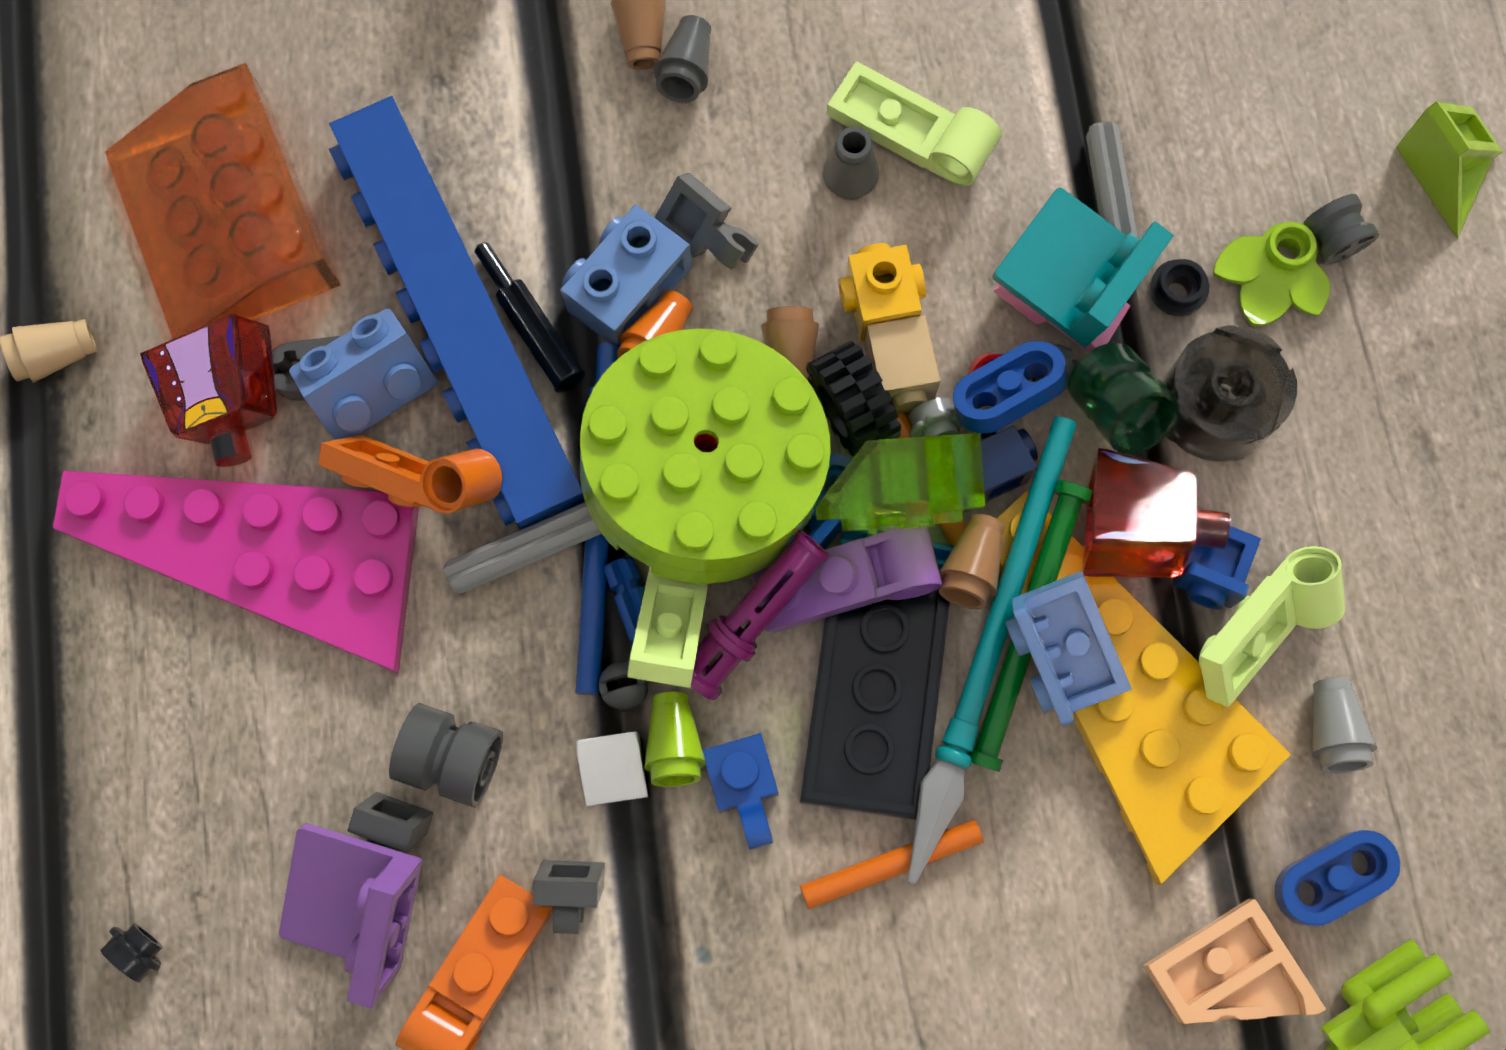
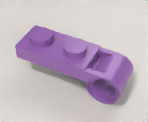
[753,524,942,633]

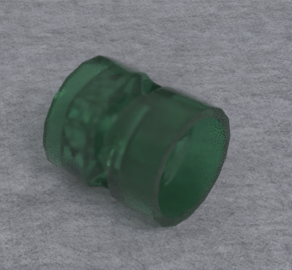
[1068,342,1180,454]

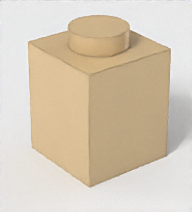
[864,315,940,413]

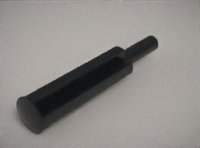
[474,242,585,393]

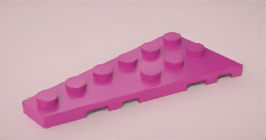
[53,471,419,674]

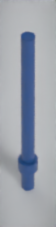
[575,342,620,695]

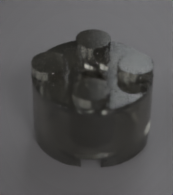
[1158,325,1298,462]

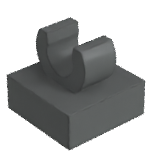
[347,792,433,852]
[533,860,605,934]

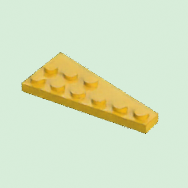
[996,491,1291,885]

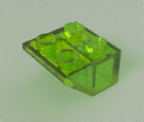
[816,433,985,531]

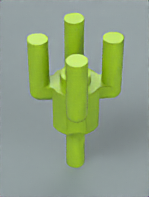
[1319,939,1491,1050]

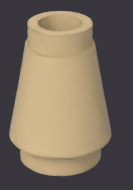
[0,319,98,383]

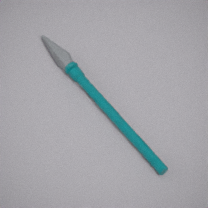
[908,416,1077,885]

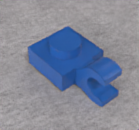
[703,733,779,850]

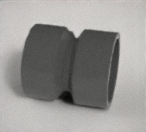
[389,703,503,808]

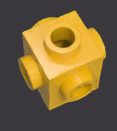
[838,243,926,342]

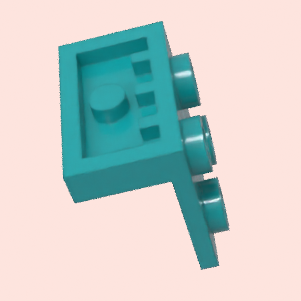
[992,188,1174,348]

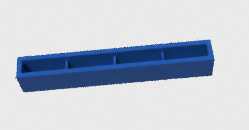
[329,96,585,530]

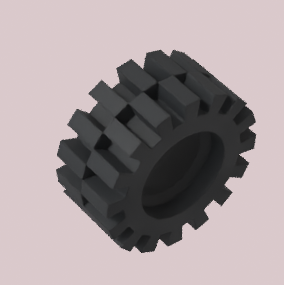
[806,341,901,459]

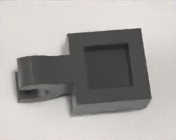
[654,173,759,269]

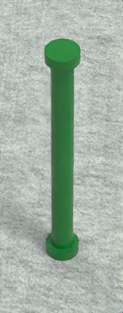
[968,480,1093,772]

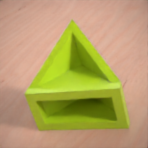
[1396,101,1503,239]

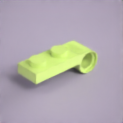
[827,61,1002,186]
[1199,546,1346,707]
[627,566,708,688]

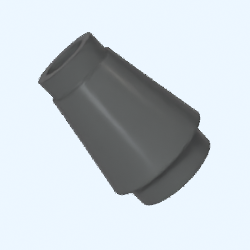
[653,15,711,103]
[823,126,879,200]

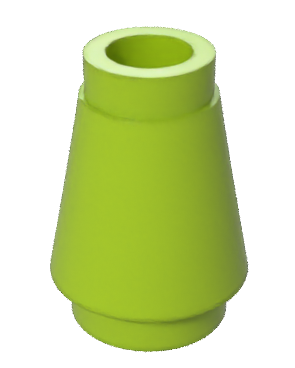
[644,691,706,787]

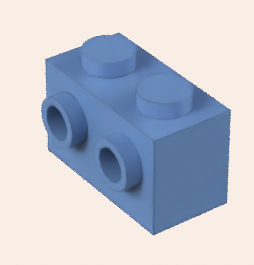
[560,204,692,346]

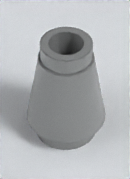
[1312,677,1377,773]

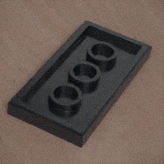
[800,589,950,820]

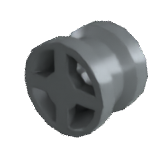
[1303,194,1379,265]

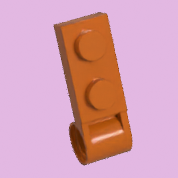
[318,434,502,513]
[395,874,553,1050]

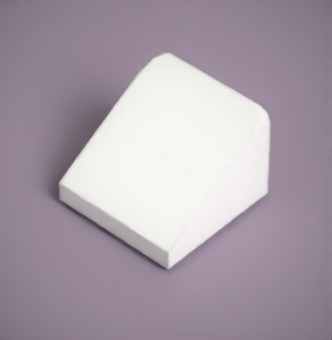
[575,732,648,807]

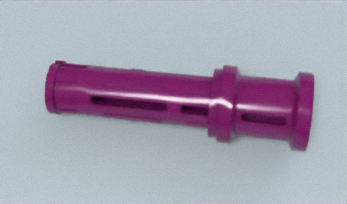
[691,530,829,700]

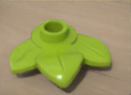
[1213,222,1330,327]

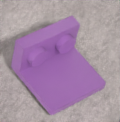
[279,823,423,1009]

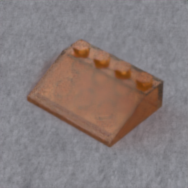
[105,62,341,341]

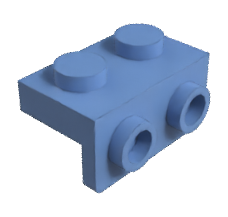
[289,308,439,440]
[1005,571,1132,726]

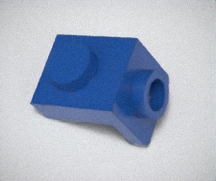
[1173,515,1261,610]

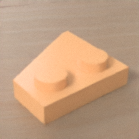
[1143,899,1326,1024]

